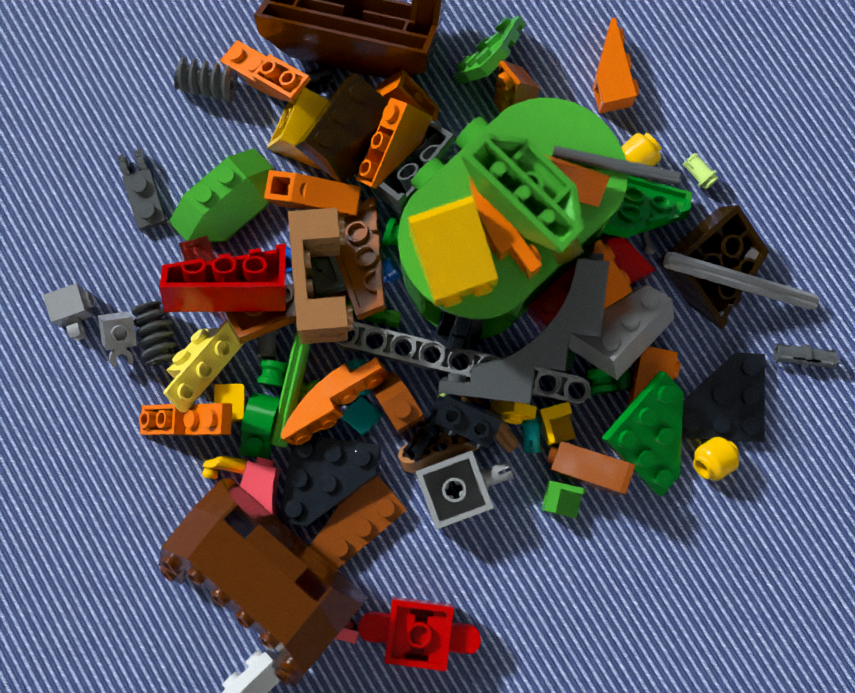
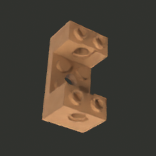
[288,208,353,344]

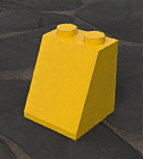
[267,87,329,172]
[408,196,498,308]

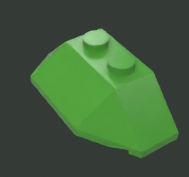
[461,133,584,253]
[169,148,274,243]

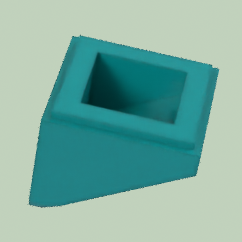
[342,396,383,437]

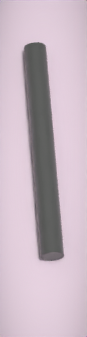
[552,145,681,185]

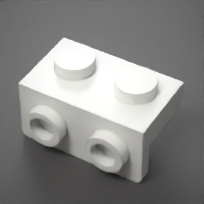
[222,649,280,693]

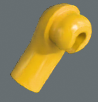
[202,455,246,480]

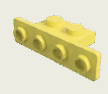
[164,320,244,412]

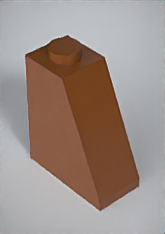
[371,371,424,436]
[546,441,635,496]

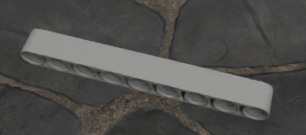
[336,321,590,406]

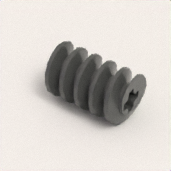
[174,56,238,102]
[131,301,177,366]

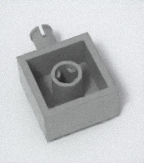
[415,451,514,530]

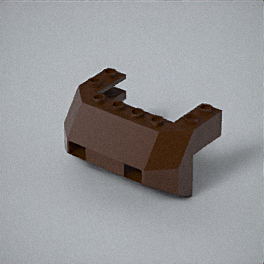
[254,0,446,79]
[158,478,368,687]

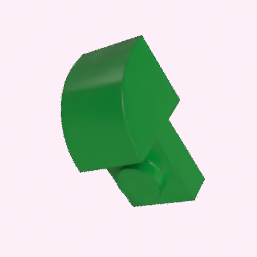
[239,392,280,460]

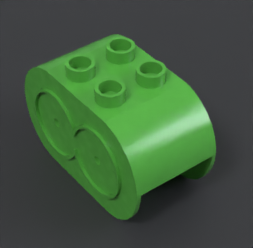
[398,98,628,339]

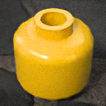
[622,133,662,167]
[693,437,739,481]

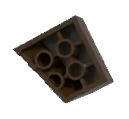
[295,72,389,183]
[658,205,769,329]

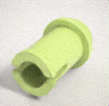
[682,153,719,190]

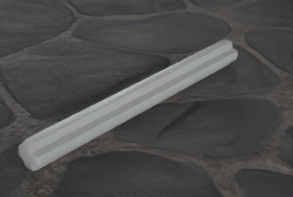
[663,252,820,310]

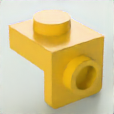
[490,399,537,424]

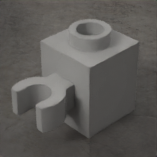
[43,283,95,341]
[98,311,137,367]

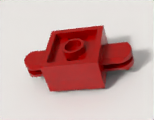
[358,597,481,671]

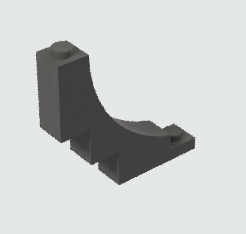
[438,252,609,404]

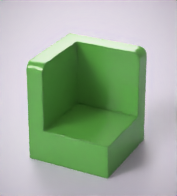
[541,480,586,518]

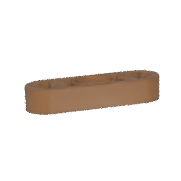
[398,431,479,473]

